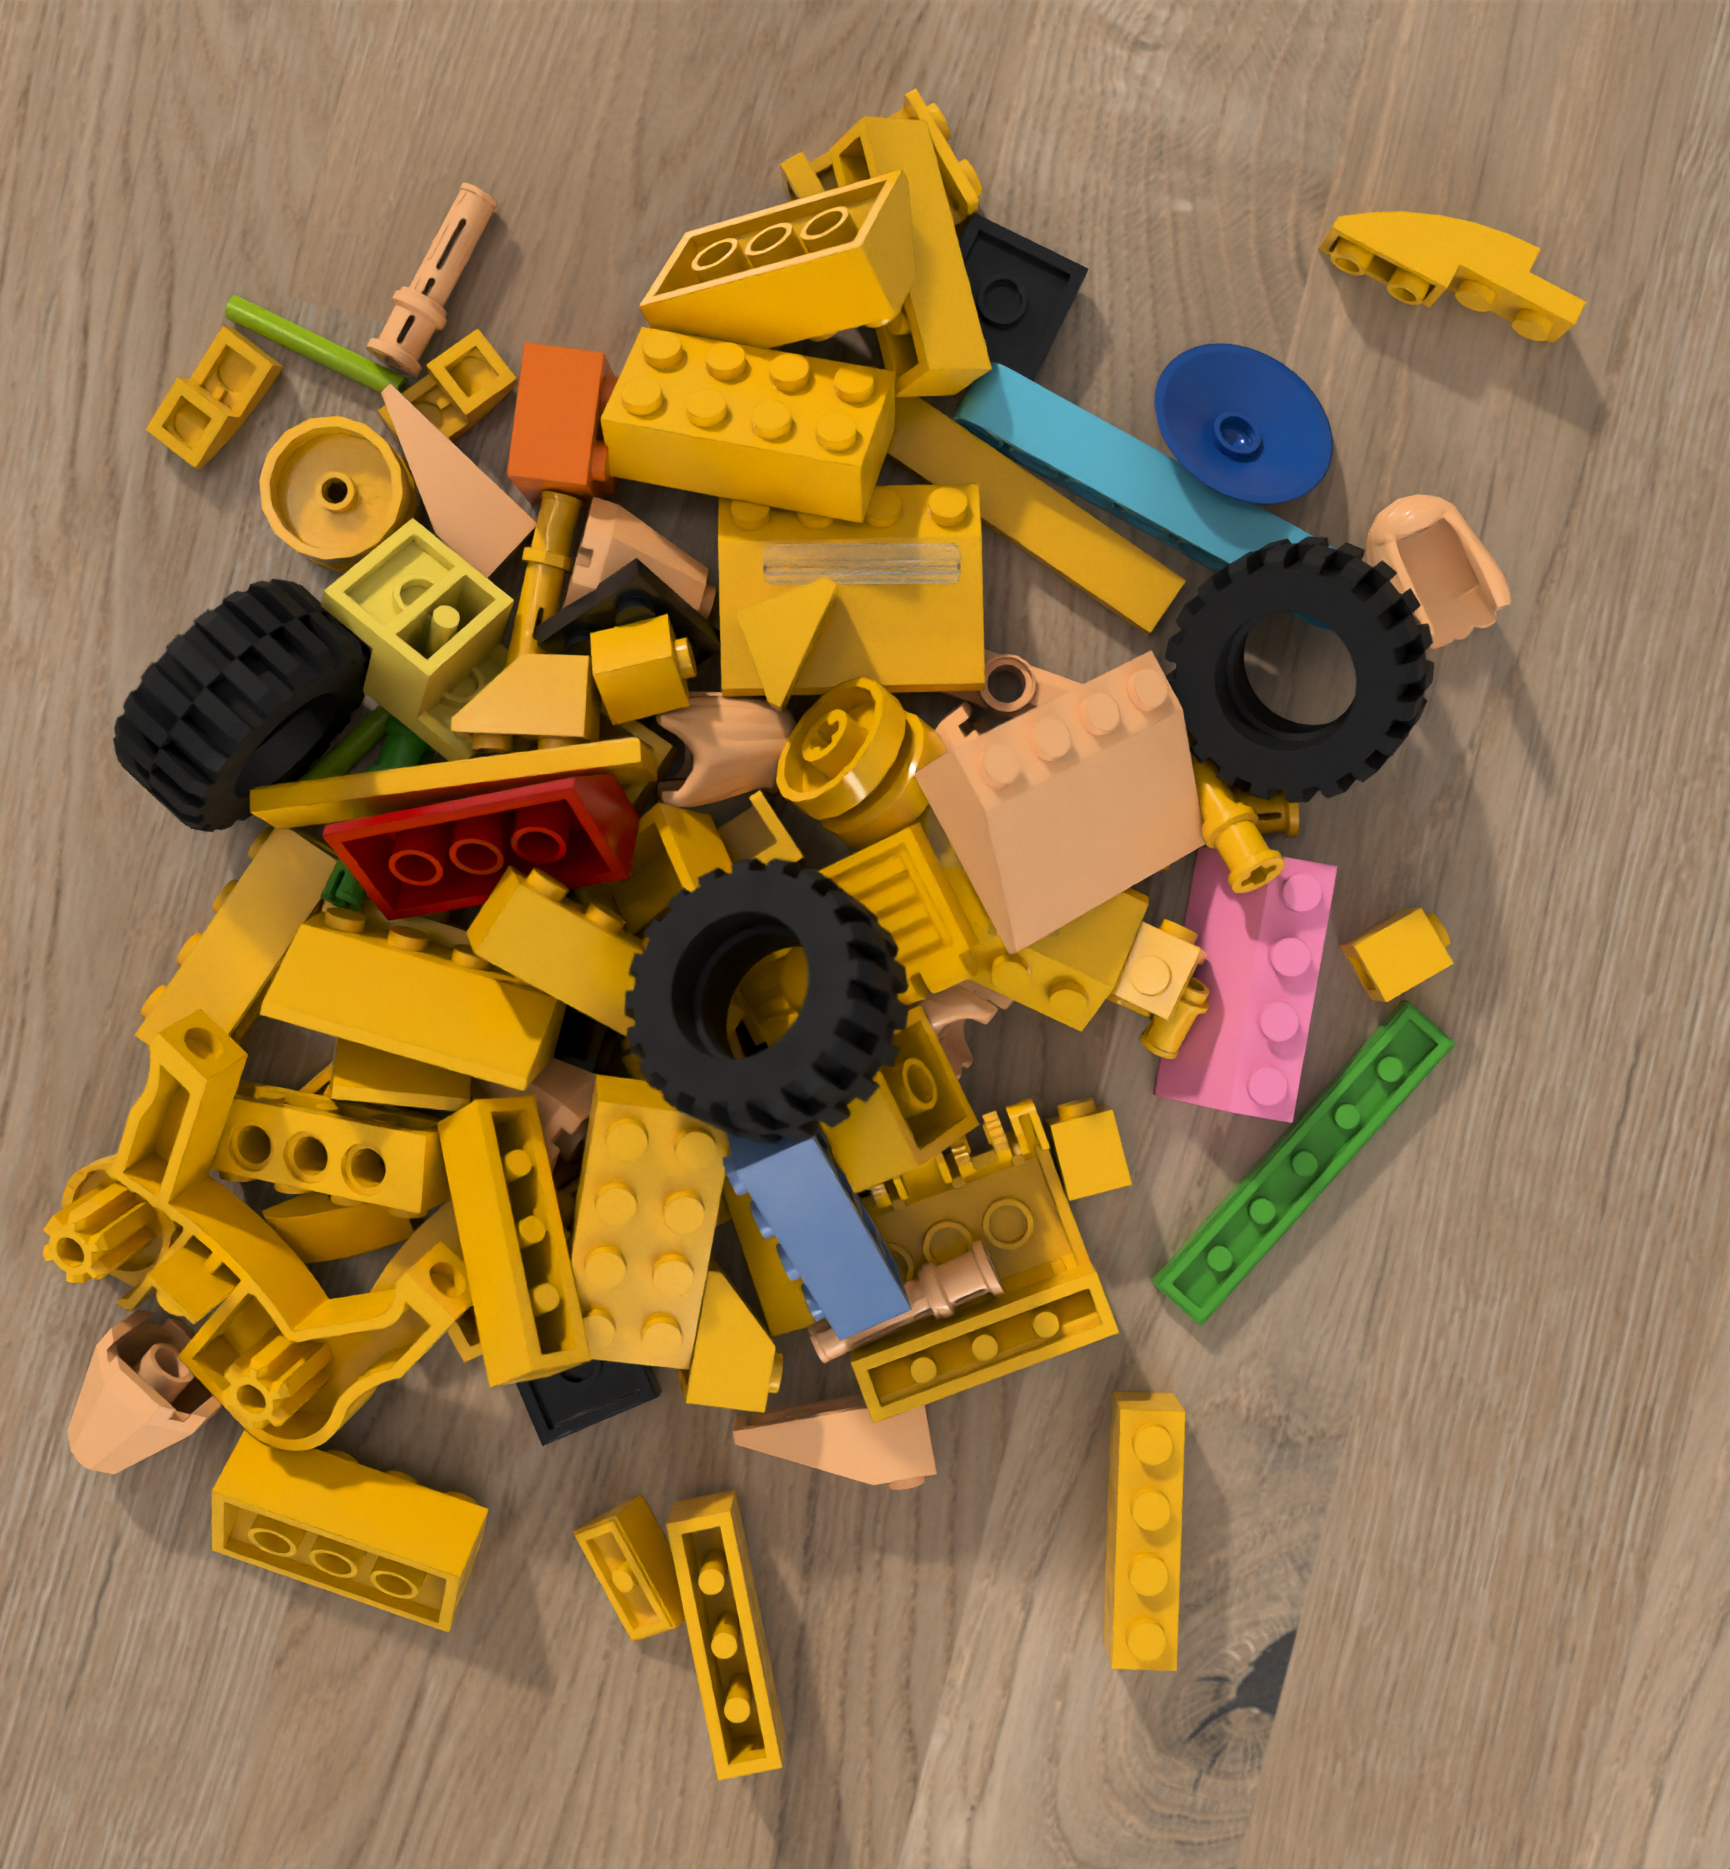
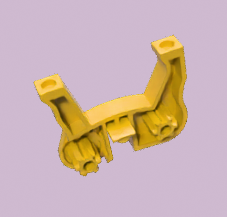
[42,1008,473,1451]

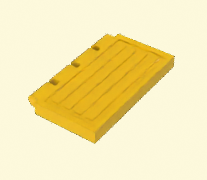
[733,822,979,1047]

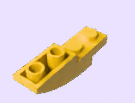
[1318,211,1586,344]

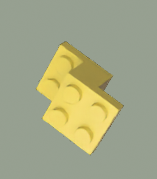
[321,518,514,762]

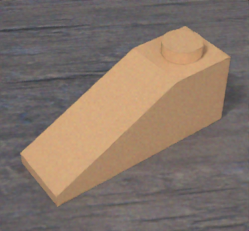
[381,384,536,580]
[732,1394,937,1490]

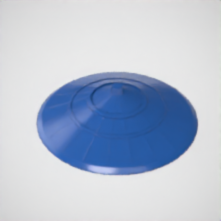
[1154,343,1333,504]

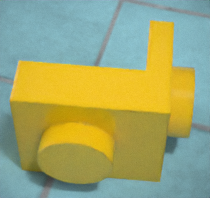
[1110,918,1207,1022]

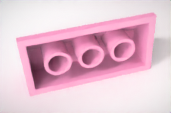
[1153,847,1338,1123]

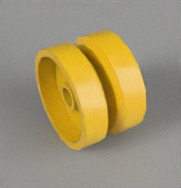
[259,416,423,575]
[776,677,946,851]

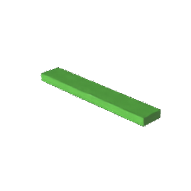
[1151,1000,1456,1326]

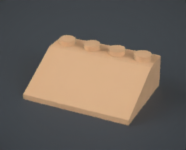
[914,650,1205,955]

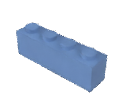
[723,1122,912,1341]

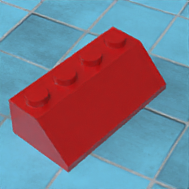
[322,774,640,921]

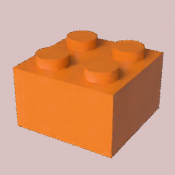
[507,342,619,511]

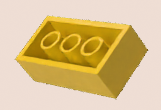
[600,327,895,523]
[568,1074,730,1370]

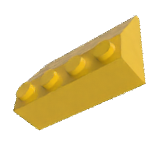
[718,483,985,697]

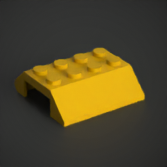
[851,1098,1119,1424]

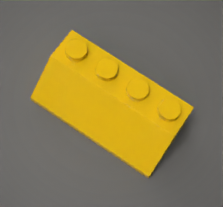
[639,169,916,350]
[910,803,1149,1032]
[260,907,567,1091]
[211,1429,489,1633]

